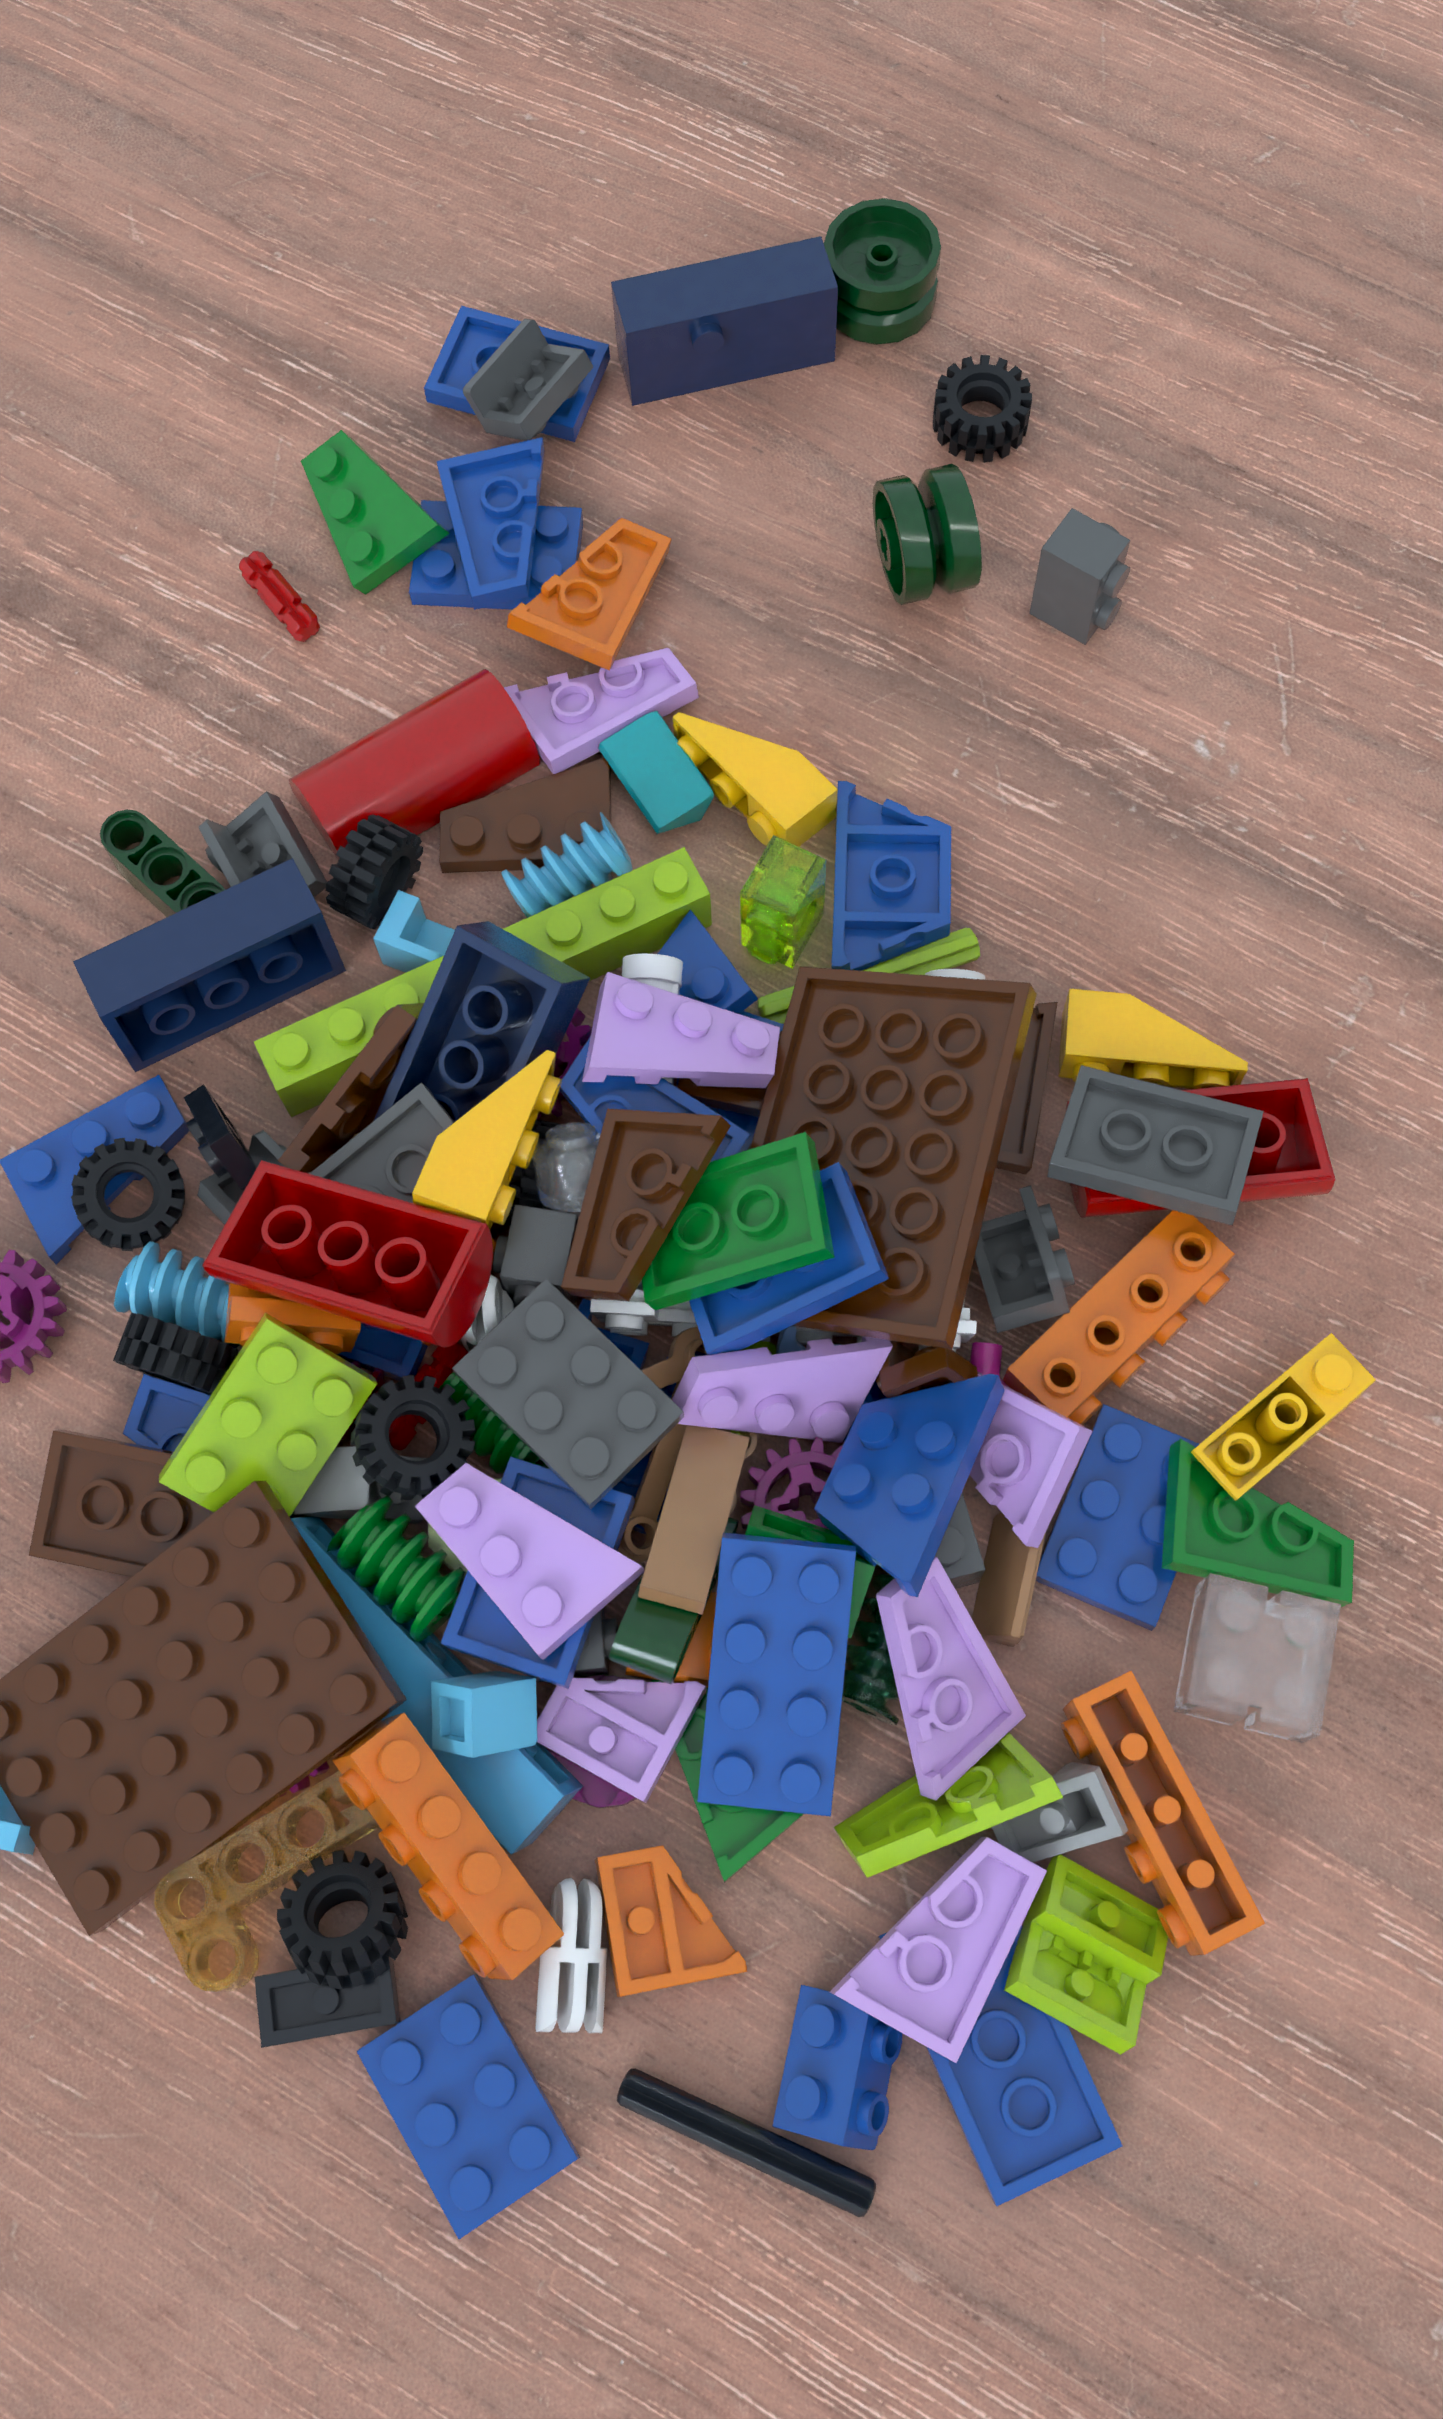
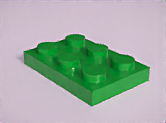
[642,1132,835,1311]

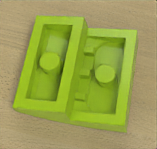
[1004,1854,1168,2055]

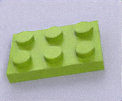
[159,1313,377,1517]

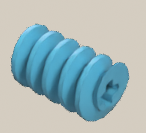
[501,812,633,918]
[114,1241,240,1348]

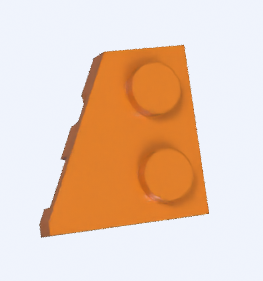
[595,1845,747,1997]

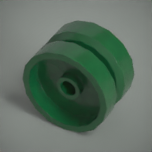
[824,198,941,345]
[872,464,982,605]

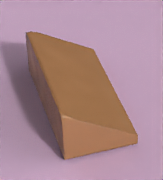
[972,1512,1046,1647]

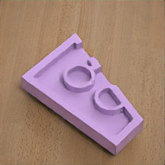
[504,648,699,774]
[582,972,780,1088]
[672,1336,893,1443]
[969,1371,1093,1548]
[415,1463,644,1660]
[876,1557,1026,1800]
[830,1837,1047,2063]

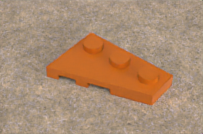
[507,518,671,671]

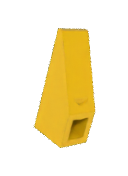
[673,712,838,858]
[1058,988,1248,1089]
[412,1050,562,1230]
[1191,1333,1376,1501]

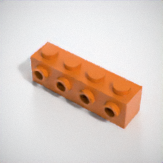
[1003,1210,1235,1426]
[1061,1671,1265,1956]
[332,1712,564,1980]

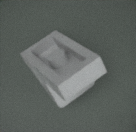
[293,1446,427,1524]
[992,1762,1128,1862]

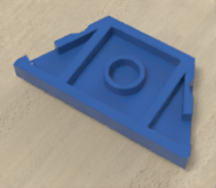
[832,781,951,971]
[814,1374,1005,1597]

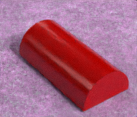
[289,669,541,860]
[1066,1078,1336,1218]
[202,1160,493,1347]

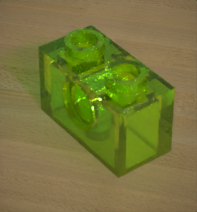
[740,835,826,969]

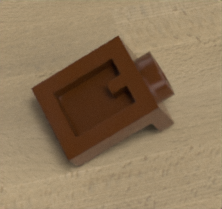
[876,1340,978,1398]

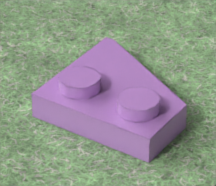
[537,1678,707,1803]

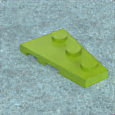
[834,1732,1063,1878]

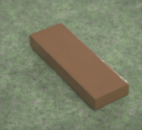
[638,1425,750,1615]

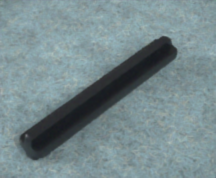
[617,2068,876,2217]

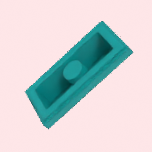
[598,711,714,834]

